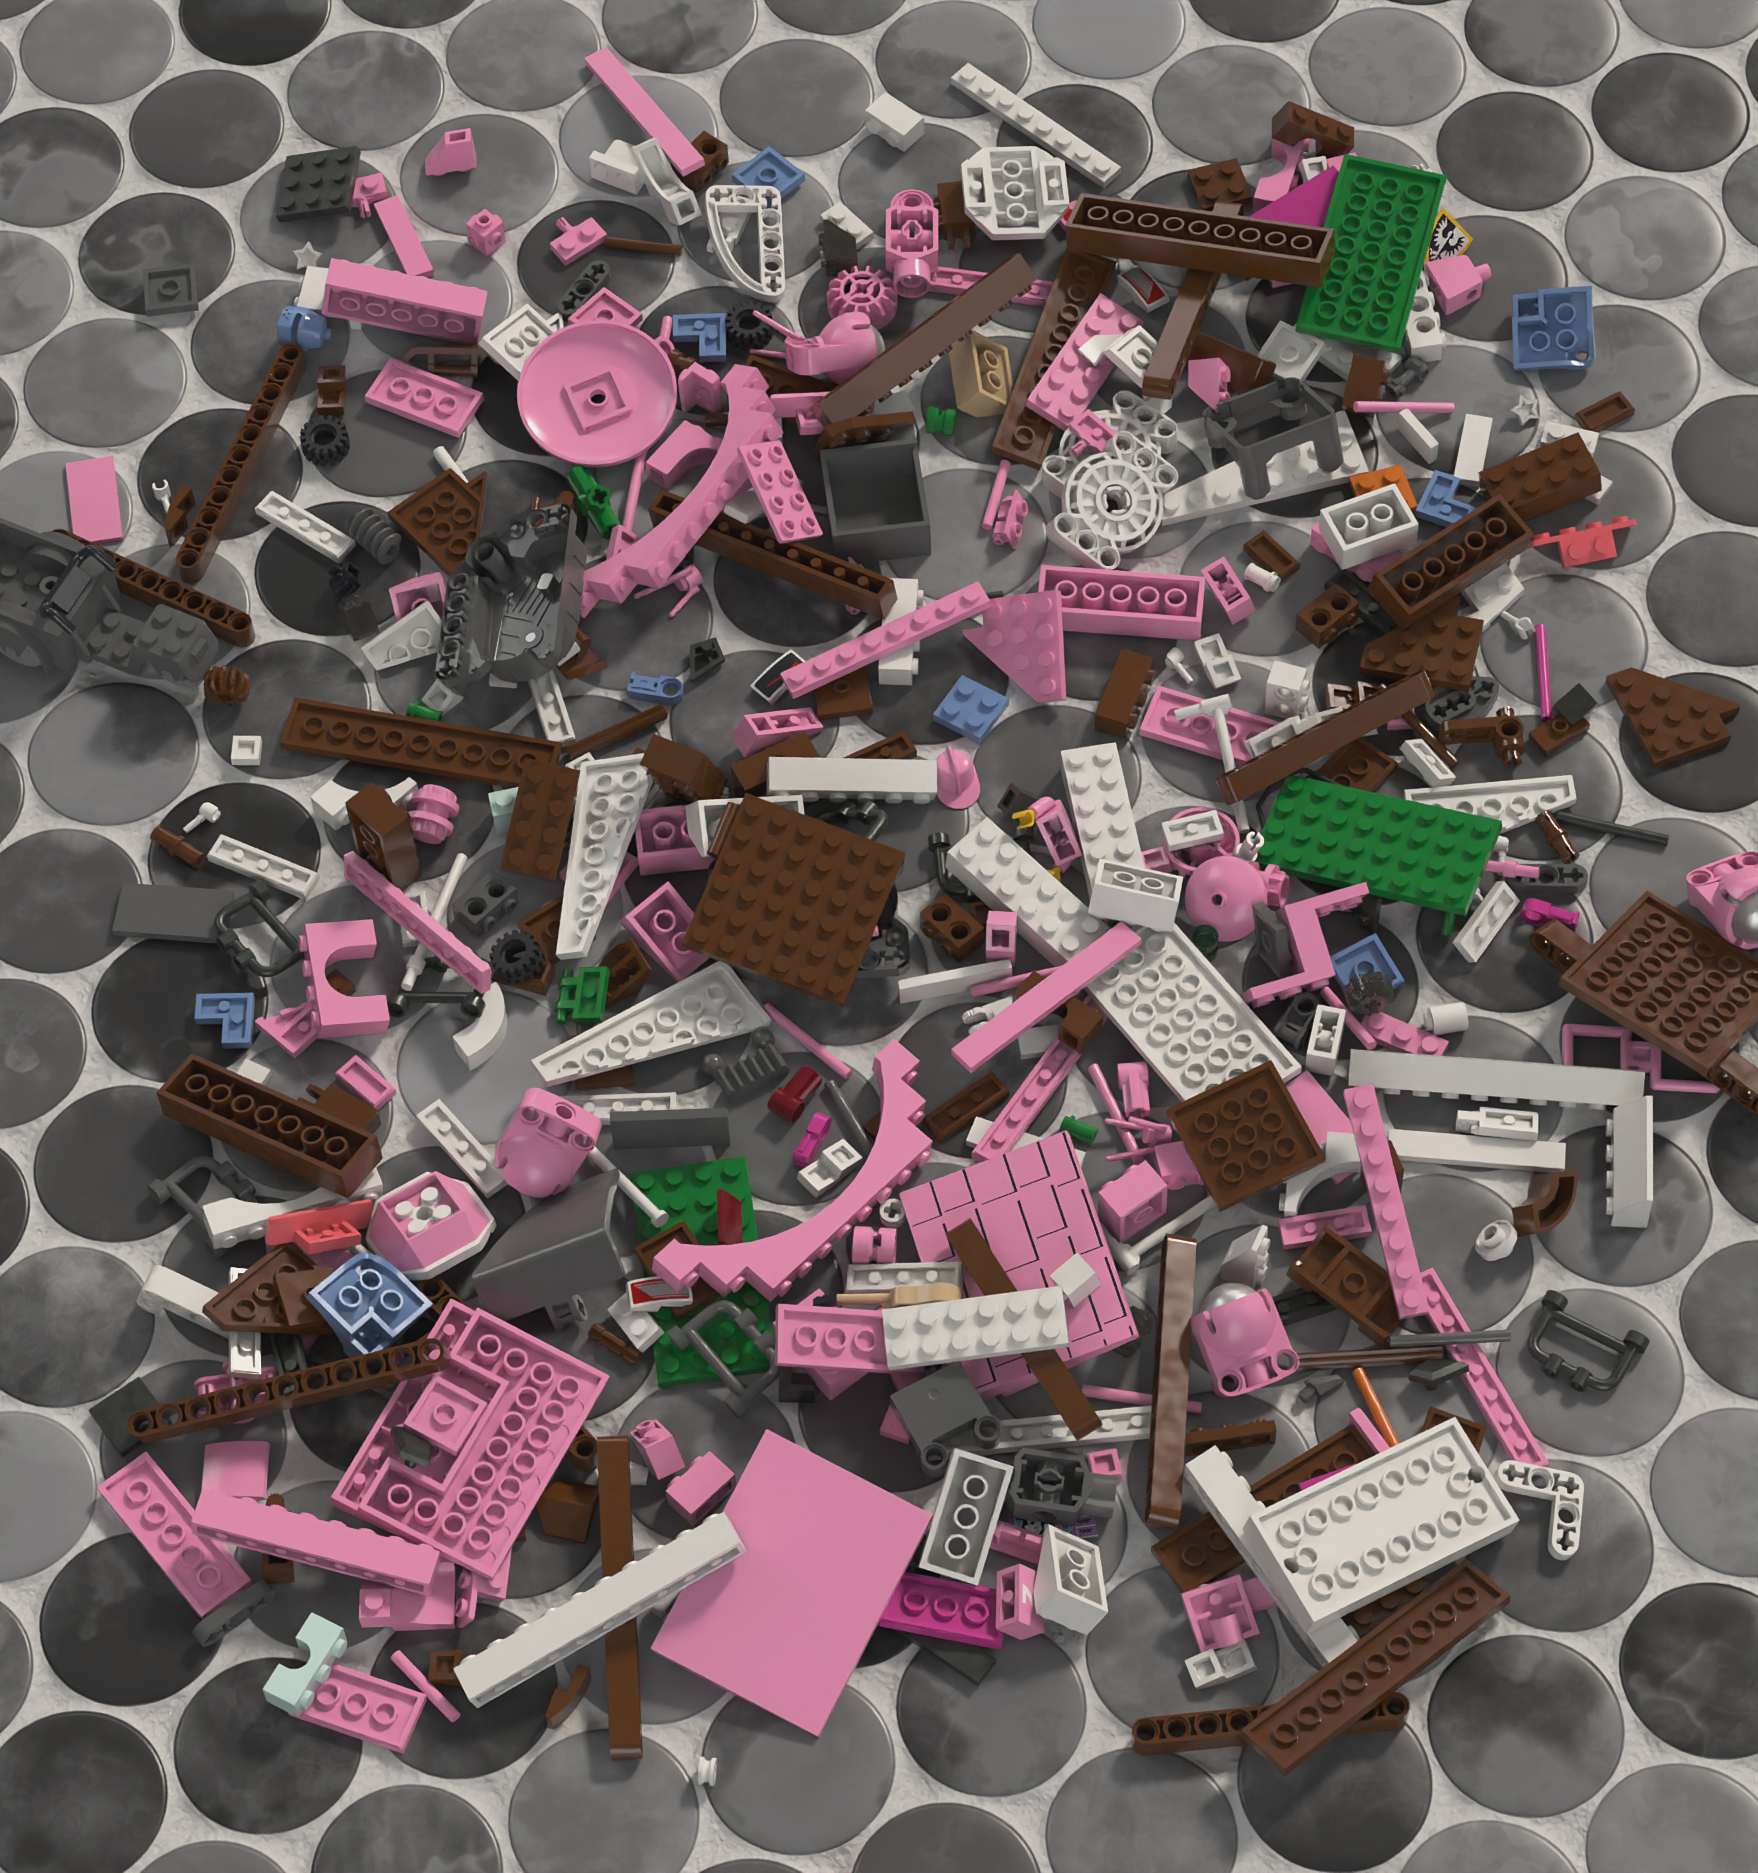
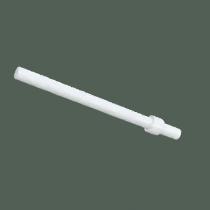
[401,853,468,991]

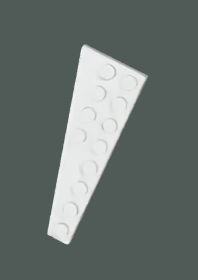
[1161,410,1369,526]
[556,753,653,960]
[531,961,771,1087]

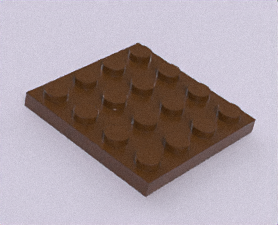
[1166,1060,1326,1212]

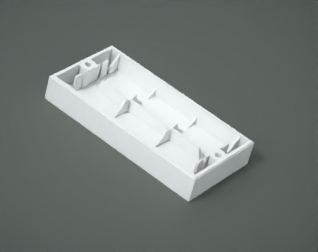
[1243,1417,1520,1634]

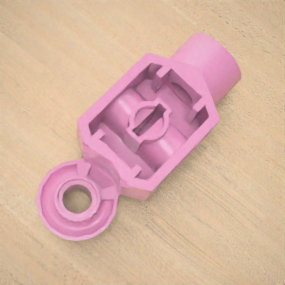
[886,189,938,298]

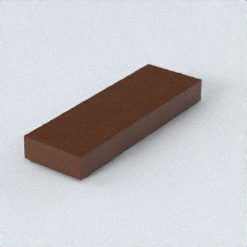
[923,1071,1010,1143]

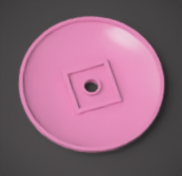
[517,320,677,467]

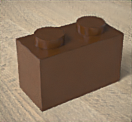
[1342,355,1390,418]

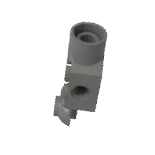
[1003,1447,1117,1526]

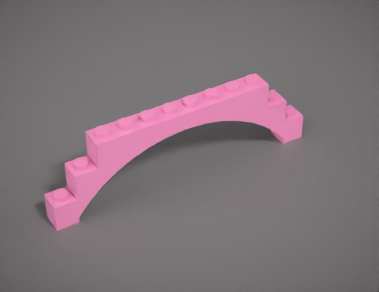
[580,364,783,618]
[652,1039,933,1302]

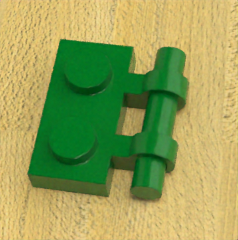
[554,967,610,1025]

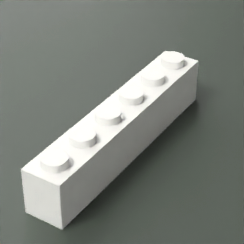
[766,757,937,804]

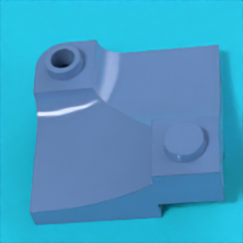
[1512,286,1595,372]
[306,1253,433,1358]

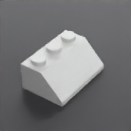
[1087,858,1183,932]

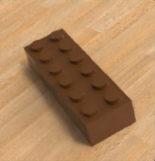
[1368,494,1534,630]

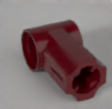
[767,1066,822,1124]

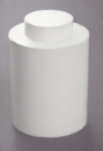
[1423,1002,1468,1035]

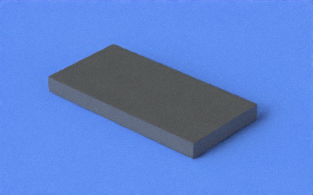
[112,883,235,943]
[610,1107,731,1149]

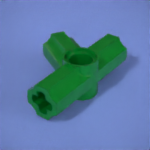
[566,465,621,540]

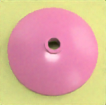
[1185,856,1267,942]

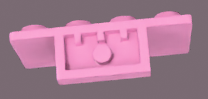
[737,441,823,544]

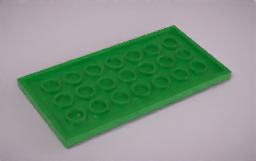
[1295,154,1447,354]
[1254,774,1502,916]
[630,1156,772,1388]

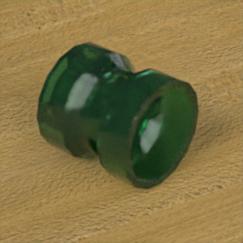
[1190,924,1219,962]

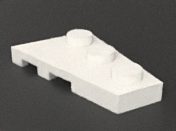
[360,601,456,671]

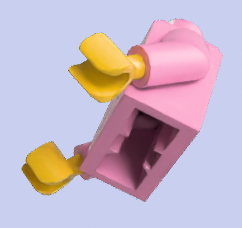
[1012,797,1083,883]

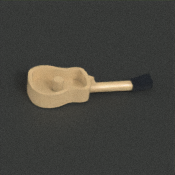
[813,1283,961,1309]

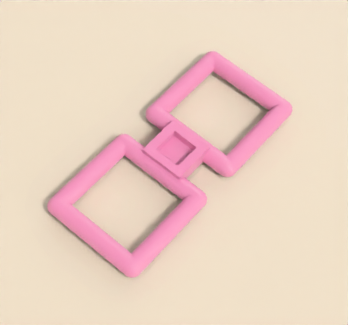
[1562,1024,1720,1093]

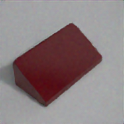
[717,1189,743,1245]

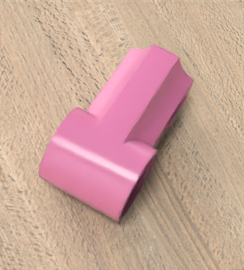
[1117,1061,1150,1119]

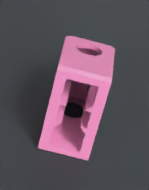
[1425,255,1492,315]

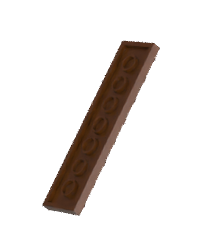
[1151,1424,1376,1593]

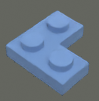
[673,313,726,362]
[1415,470,1476,527]
[195,993,255,1049]

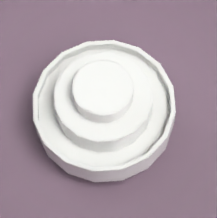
[1475,1220,1517,1261]

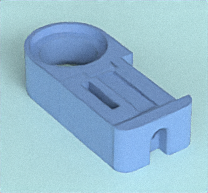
[627,671,684,705]

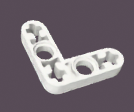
[1494,1460,1584,1560]

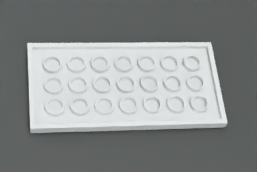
[1084,923,1302,1102]

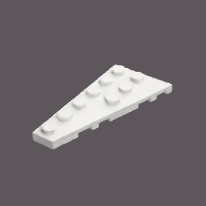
[1404,775,1577,834]

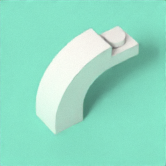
[452,979,507,1071]

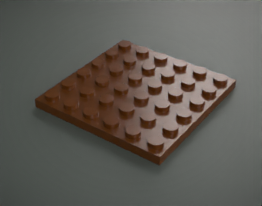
[682,793,905,1007]
[1558,891,1758,1077]

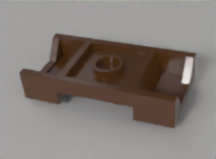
[1286,1225,1405,1348]

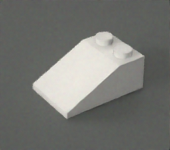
[1033,1524,1108,1635]

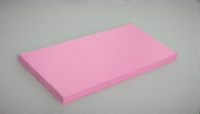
[65,456,123,544]
[1286,1070,1354,1185]

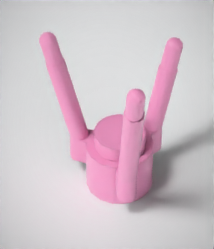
[749,311,805,359]
[634,564,703,617]
[1104,1117,1172,1162]

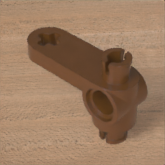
[1437,707,1525,768]

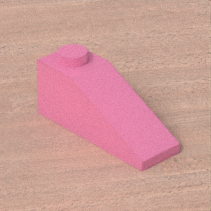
[732,707,823,758]

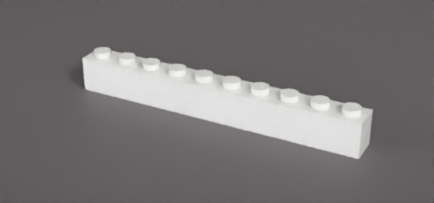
[1348,1049,1645,1110]
[453,1512,747,1708]

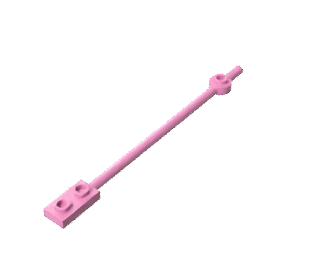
[606,316,675,560]

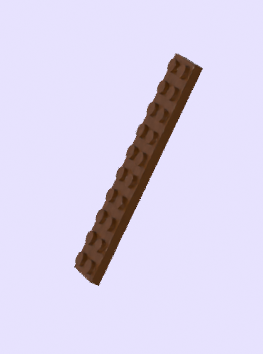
[990,247,1117,471]
[280,697,563,788]
[1241,1559,1510,1776]

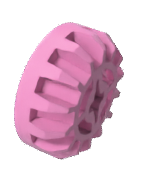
[827,266,898,330]
[1163,807,1240,879]

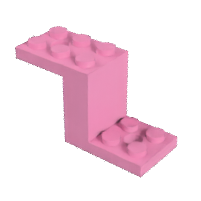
[1240,882,1369,1009]

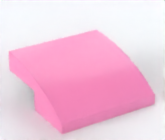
[201,1441,270,1501]

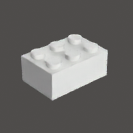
[1319,483,1419,570]

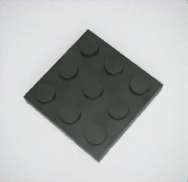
[275,146,361,222]

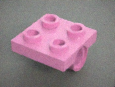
[1180,1574,1260,1653]

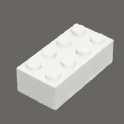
[917,1448,1014,1586]

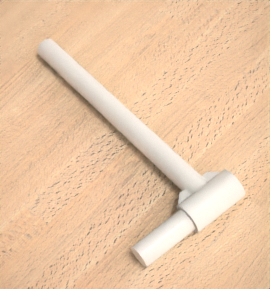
[1174,694,1250,833]
[1100,1195,1216,1275]

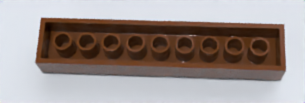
[1065,193,1335,288]

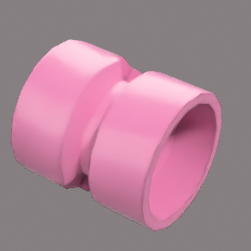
[852,1226,897,1264]

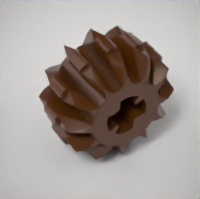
[203,665,250,706]

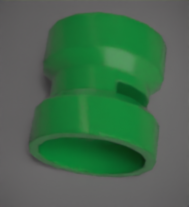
[926,406,956,436]

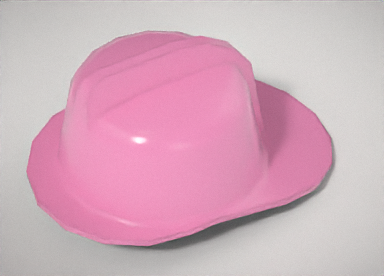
[935,746,980,809]

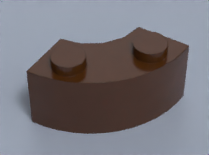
[1512,1170,1577,1237]

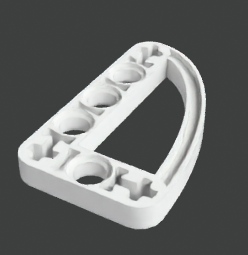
[705,185,785,303]

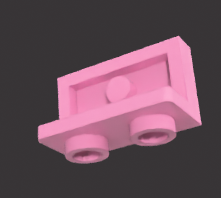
[678,362,723,413]

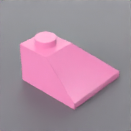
[389,572,455,630]

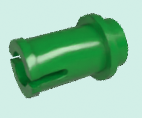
[406,701,443,722]
[1059,1115,1098,1145]

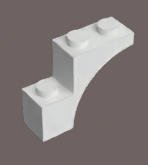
[631,137,702,225]
[310,777,418,831]
[1279,1132,1361,1218]

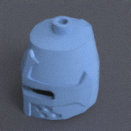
[277,305,332,352]

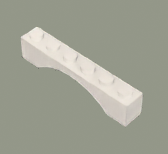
[202,1167,383,1249]

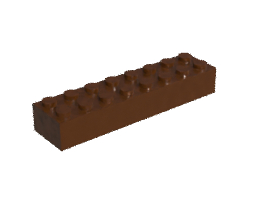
[156,1053,383,1199]

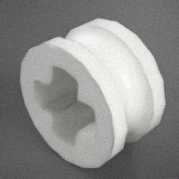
[880,1199,906,1228]
[698,1757,717,1786]

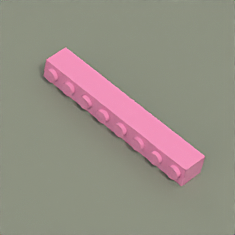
[191,1489,440,1596]

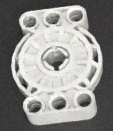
[1042,390,1178,511]
[1046,431,1178,570]

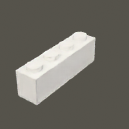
[878,578,924,685]

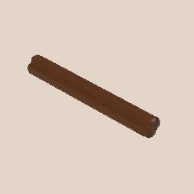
[565,704,668,761]

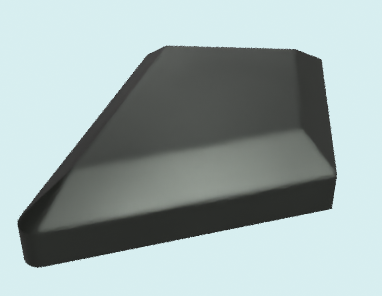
[690,637,725,683]
[1408,1360,1469,1391]
[390,1426,433,1468]

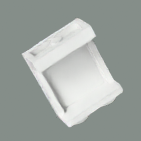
[294,266,363,330]

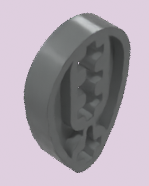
[1425,676,1499,731]

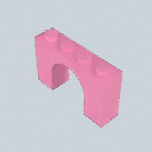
[646,420,753,515]
[298,919,390,1039]

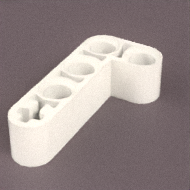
[136,1265,229,1339]

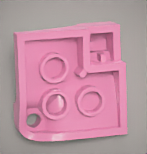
[359,1541,456,1631]

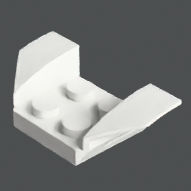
[1078,325,1172,414]

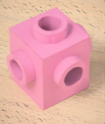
[466,209,506,257]

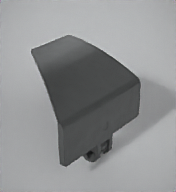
[472,1168,625,1330]

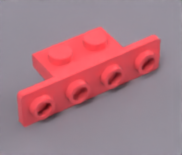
[1527,516,1637,568]
[265,1199,373,1255]

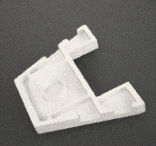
[1461,563,1524,632]

